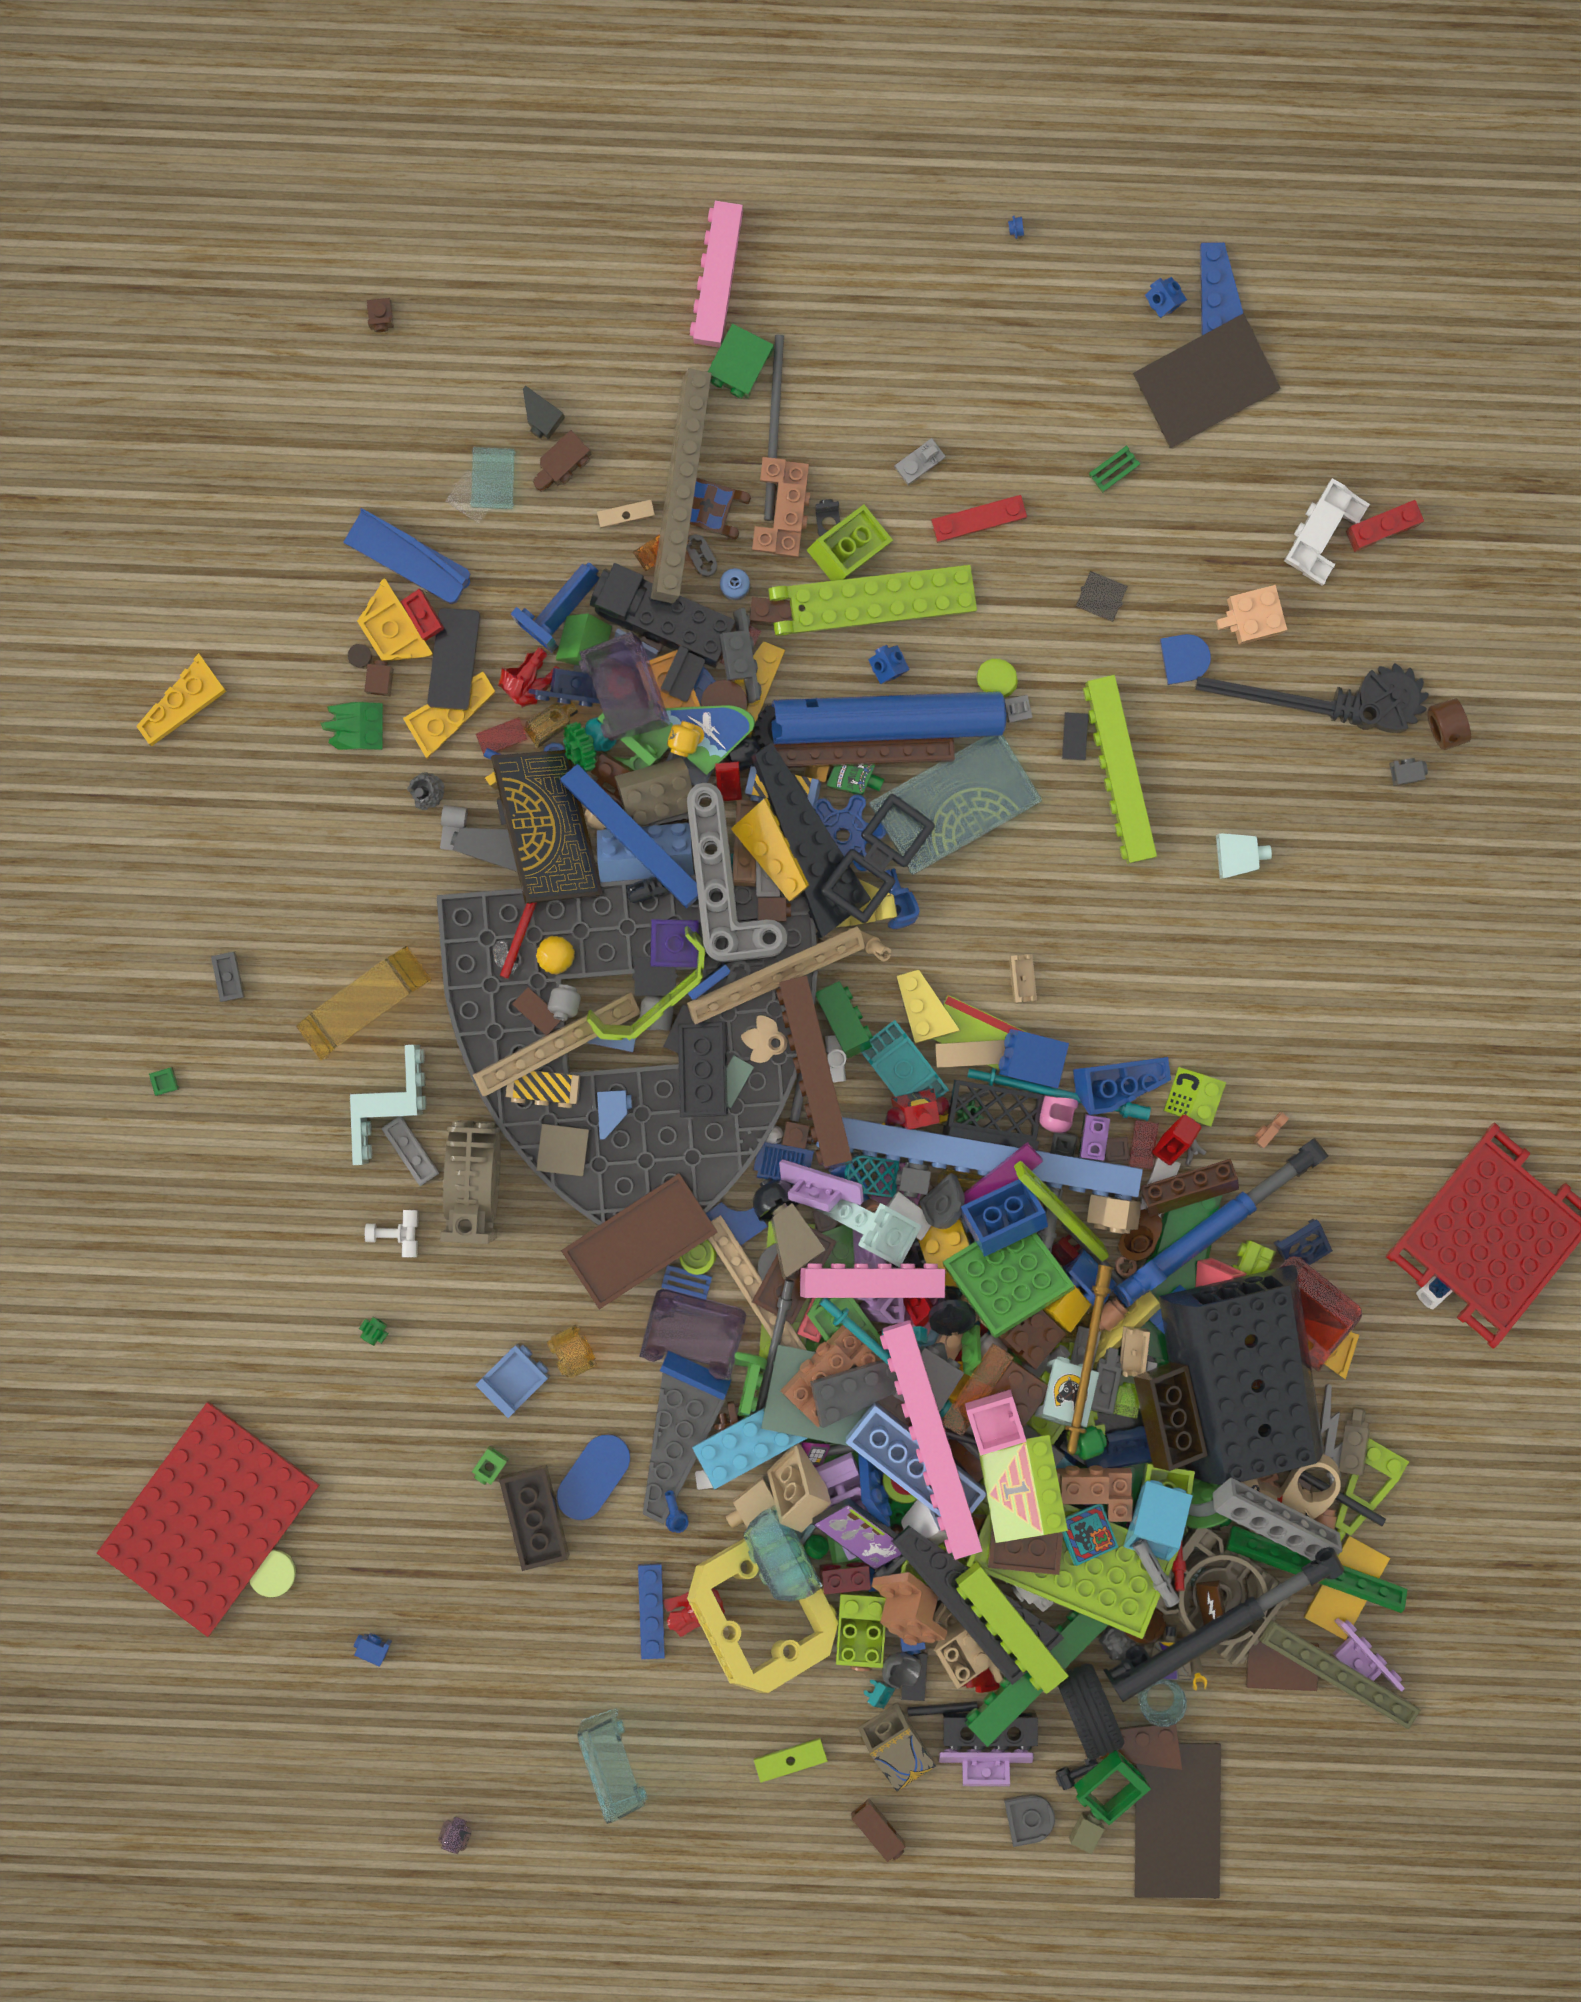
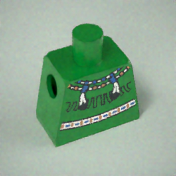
[826,765,884,796]

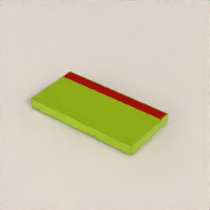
[933,995,1028,1071]

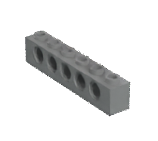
[1212,1478,1342,1561]

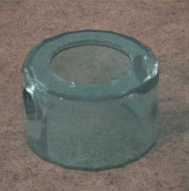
[1138,1679,1187,1727]

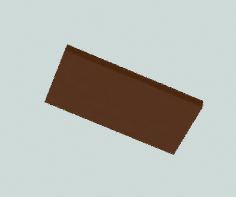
[561,1173,718,1310]

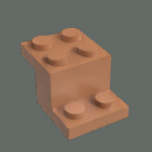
[872,1572,947,1645]

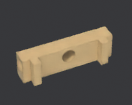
[597,500,655,529]

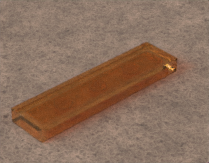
[942,1343,1014,1436]

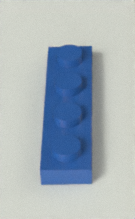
[638,1563,665,1659]

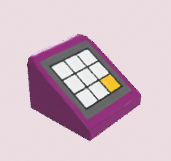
[801,1442,830,1467]

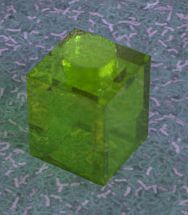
[1113,1382,1139,1419]

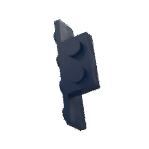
[528,668,623,710]
[1085,1426,1152,1468]

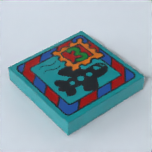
[1062,1504,1118,1566]

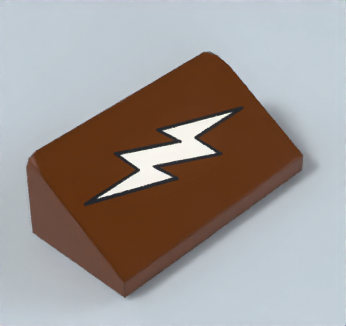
[1196,1580,1225,1625]

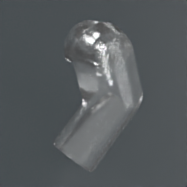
[493,940,519,975]

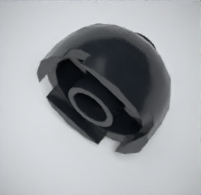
[753,1178,799,1221]

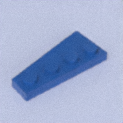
[1200,242,1243,335]

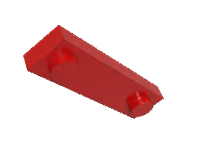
[931,495,1027,543]

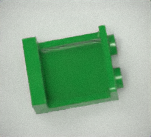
[708,323,774,399]

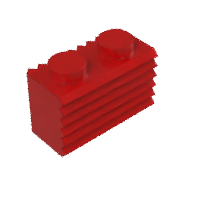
[1153,1114,1202,1165]

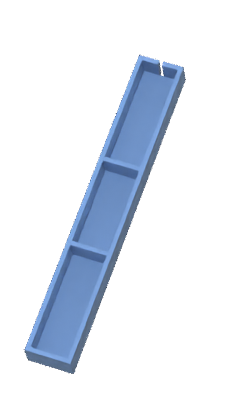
[812,1117,1143,1201]

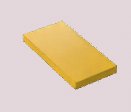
[1303,1535,1390,1640]

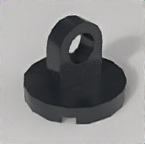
[928,1289,976,1336]

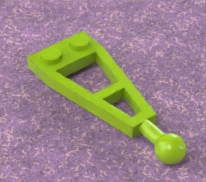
[1335,1438,1409,1556]

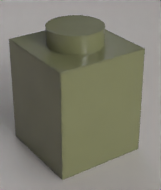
[1069,1813,1105,1854]

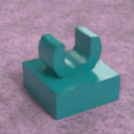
[864,1680,896,1709]

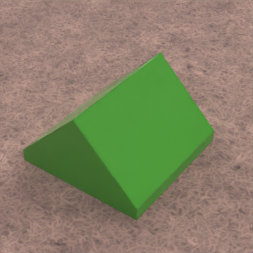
[556,613,612,670]

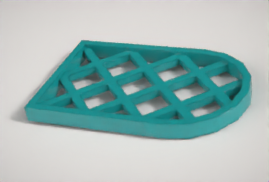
[845,1155,899,1198]

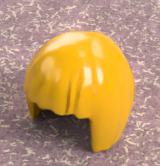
[536,936,575,975]

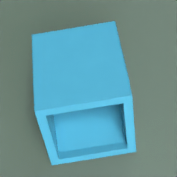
[1123,1480,1193,1561]

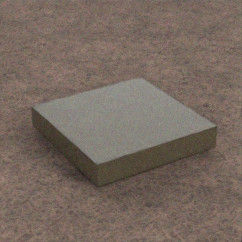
[536,1124,589,1176]

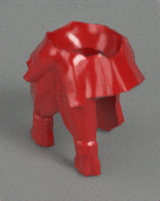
[498,647,560,708]
[663,1588,725,1637]

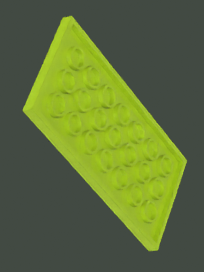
[966,1504,1178,1639]

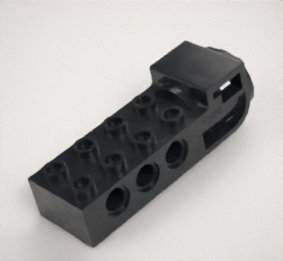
[590,563,736,669]

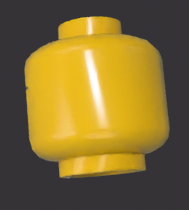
[667,721,700,757]

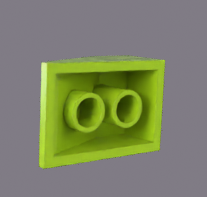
[807,504,893,581]

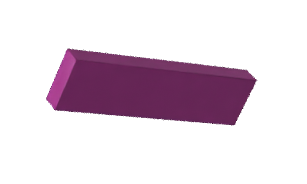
[964,1142,1043,1205]

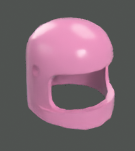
[1040,1096,1079,1133]

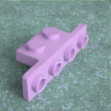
[779,1160,863,1212]
[1332,1618,1405,1692]
[939,1749,1034,1786]

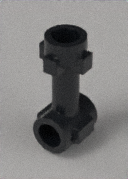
[1055,1758,1098,1790]

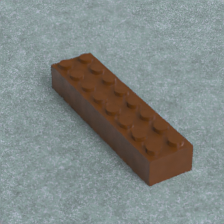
[776,975,853,1170]

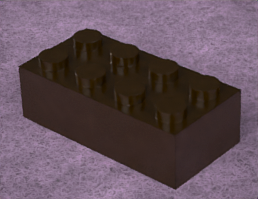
[1133,1362,1208,1471]
[499,1464,570,1571]

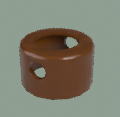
[1427,698,1471,750]

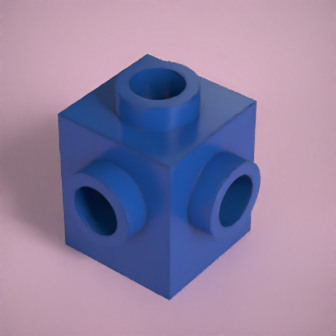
[1145,277,1187,318]
[868,645,910,684]

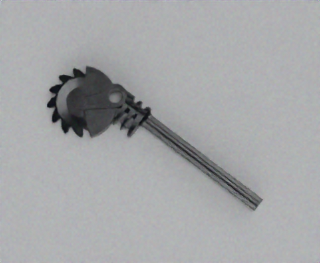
[1195,663,1429,733]

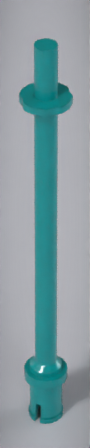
[967,1068,1151,1121]
[819,1298,967,1430]

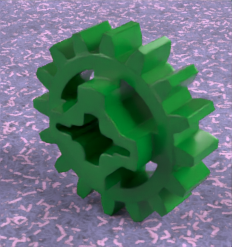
[563,722,596,772]

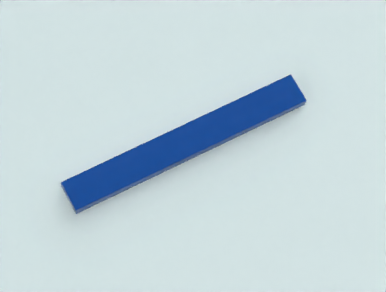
[560,764,698,908]

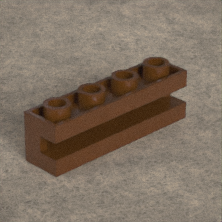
[1141,1159,1239,1217]

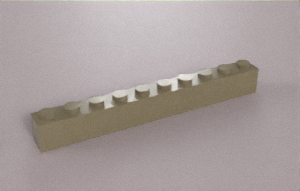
[651,368,711,603]

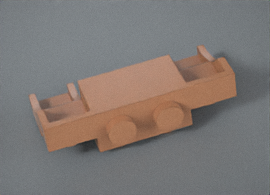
[752,457,810,558]
[780,1325,882,1427]
[1056,1465,1133,1522]

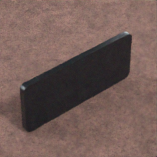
[427,608,480,710]

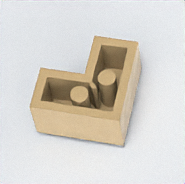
[1087,1195,1142,1234]

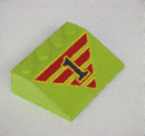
[978,1435,1068,1543]

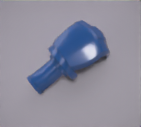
[885,868,920,929]

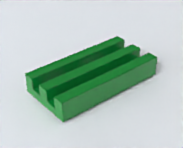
[1089,445,1140,493]

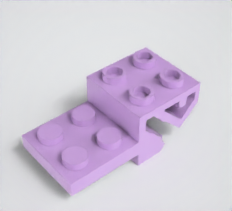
[853,1229,906,1323]
[815,1452,869,1560]

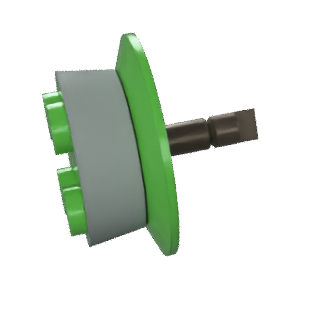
[1185,1478,1229,1531]

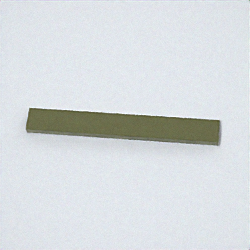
[1259,1620,1421,1730]

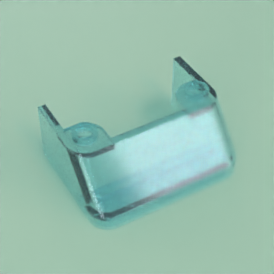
[577,1708,648,1824]

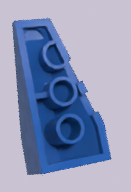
[1073,1057,1171,1115]

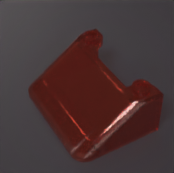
[1279,1256,1362,1372]

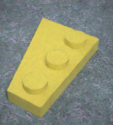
[897,970,960,1044]

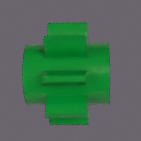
[955,1100,984,1126]
[359,1316,389,1346]

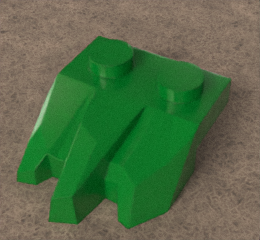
[320,702,383,750]

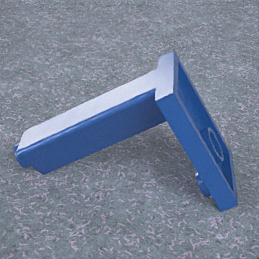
[511,562,599,653]

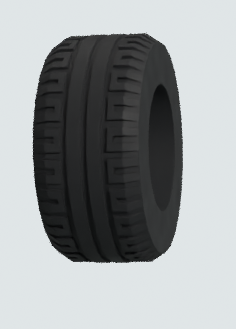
[1058,1663,1125,1760]

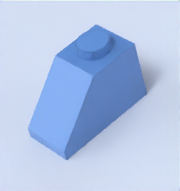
[597,1090,632,1139]

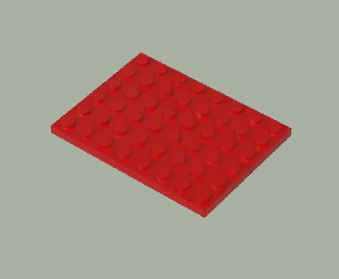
[96,1402,320,1637]

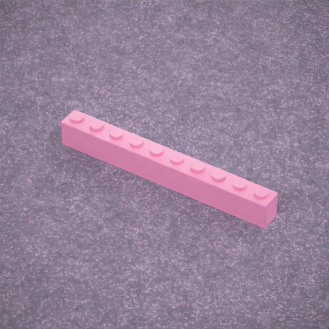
[880,1320,982,1560]

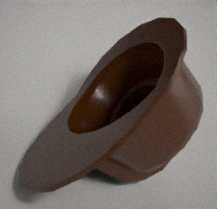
[1118,1209,1163,1262]

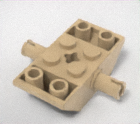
[934,1596,1013,1689]

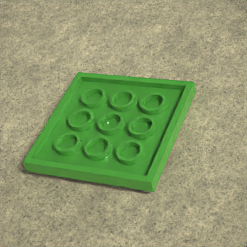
[943,1233,1075,1339]

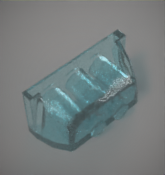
[743,1505,823,1602]

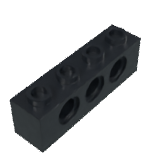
[943,1713,1038,1750]

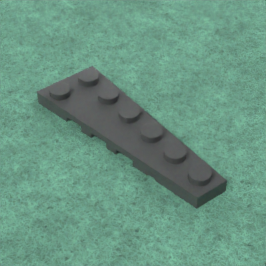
[810,1342,948,1428]

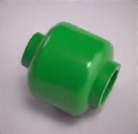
[1073,1425,1107,1460]

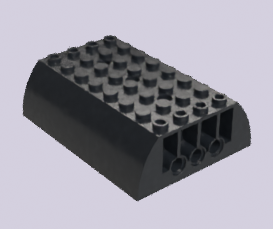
[1159,1265,1323,1485]

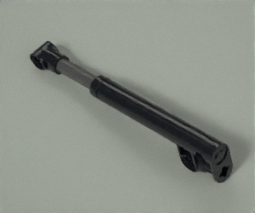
[1103,1547,1344,1702]

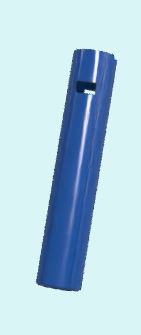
[771,692,1006,745]

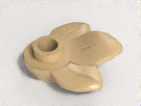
[741,1016,787,1063]

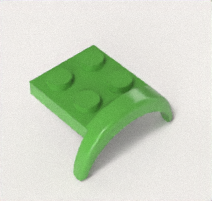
[730,1352,768,1417]

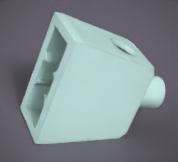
[1216,833,1272,879]

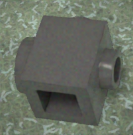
[896,1162,931,1198]

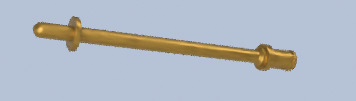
[1065,1265,1113,1454]

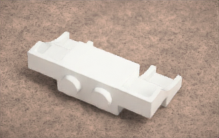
[1284,478,1370,586]

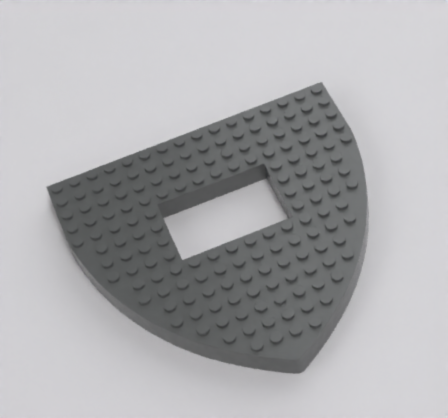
[437,872,818,1225]

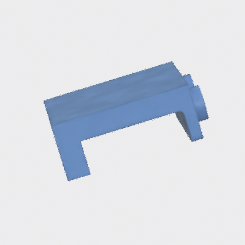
[476,1343,550,1418]

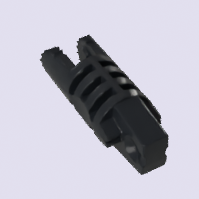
[626,877,670,903]

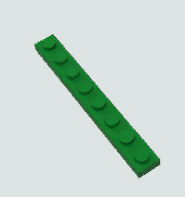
[1226,1526,1408,1613]

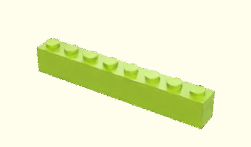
[1083,675,1157,864]

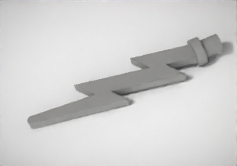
[1320,1384,1343,1486]

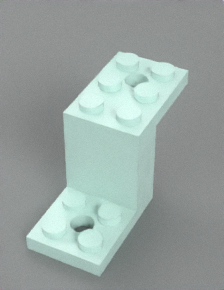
[350,1045,426,1165]

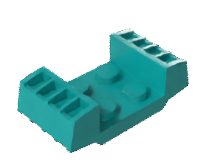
[861,1020,949,1099]

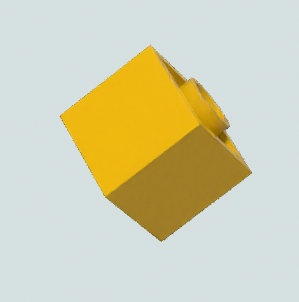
[1042,1286,1091,1332]

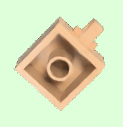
[1216,585,1287,645]

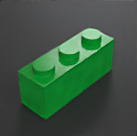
[816,981,873,1059]

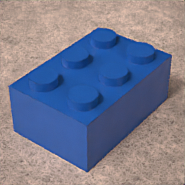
[961,1179,1048,1257]

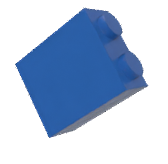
[999,1029,1069,1088]

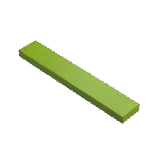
[1014,1161,1109,1262]

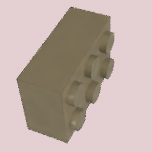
[615,757,692,826]

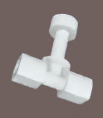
[825,1035,846,1082]
[365,1210,419,1257]

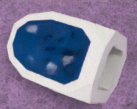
[1416,1276,1452,1310]

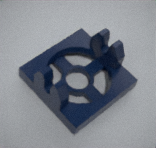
[1274,1219,1333,1272]

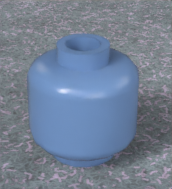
[720,568,750,601]

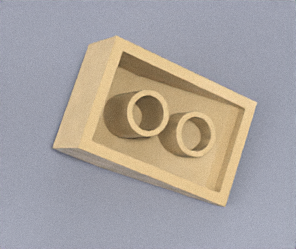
[767,1443,831,1533]

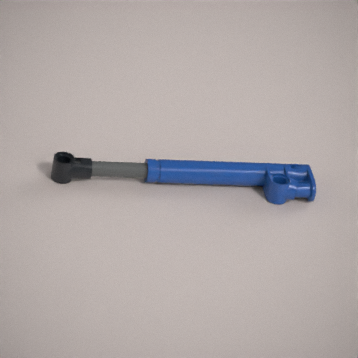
[1113,1137,1329,1307]

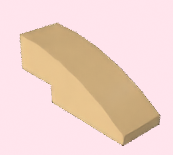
[935,1040,1005,1068]

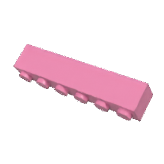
[690,201,743,348]
[800,1263,945,1298]

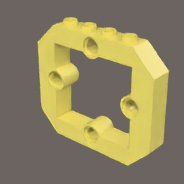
[687,1529,838,1693]

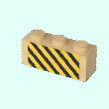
[506,1071,581,1108]

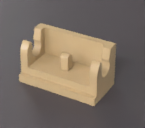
[1009,954,1037,1003]
[1119,1326,1150,1377]

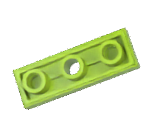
[754,1738,828,1783]

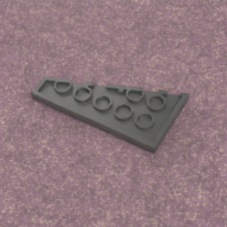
[643,1373,726,1525]

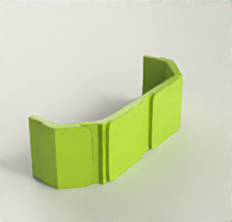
[587,925,705,1041]

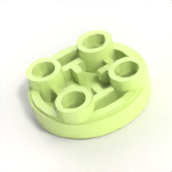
[249,1549,296,1597]

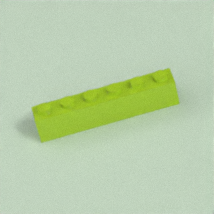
[955,1562,1069,1694]

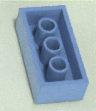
[597,823,694,882]

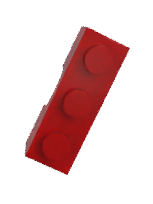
[1346,500,1424,552]

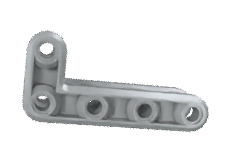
[687,783,787,963]

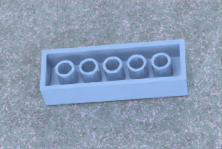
[846,1402,987,1516]

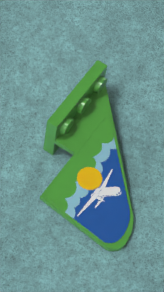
[598,705,755,775]

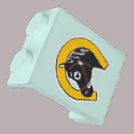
[1035,1357,1099,1428]

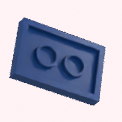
[858,1453,892,1527]

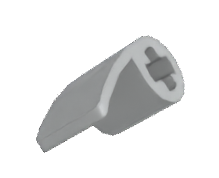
[440,805,468,851]

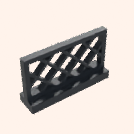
[942,1079,1044,1151]

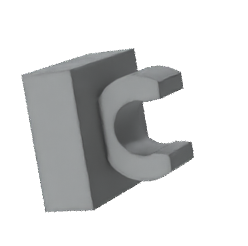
[1005,695,1032,723]

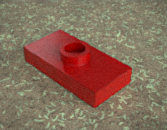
[715,762,742,801]

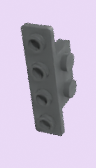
[720,608,762,704]

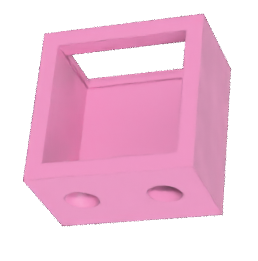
[965,1390,1027,1456]

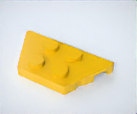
[357,578,433,661]
[919,1217,970,1288]

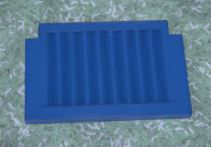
[753,1142,814,1185]

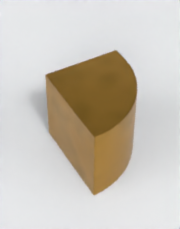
[803,766,830,785]

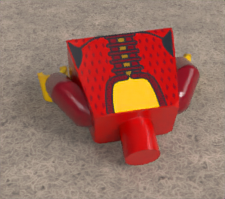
[882,1088,949,1129]

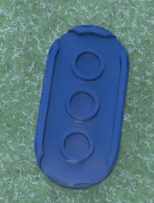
[557,1434,630,1520]

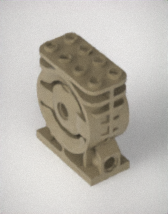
[440,1120,501,1244]
[1156,1526,1291,1666]

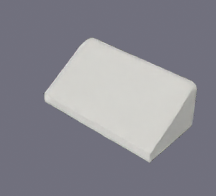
[886,1191,931,1240]

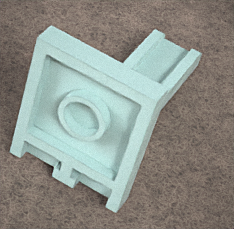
[812,1199,922,1267]

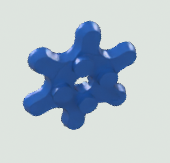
[815,795,886,871]

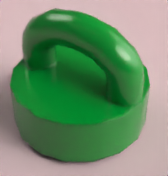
[803,1535,829,1559]

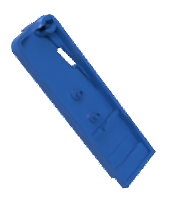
[343,508,471,604]

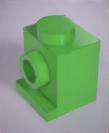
[472,1446,509,1485]

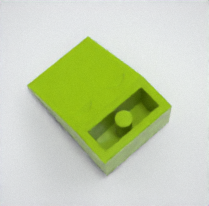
[836,1591,886,1668]

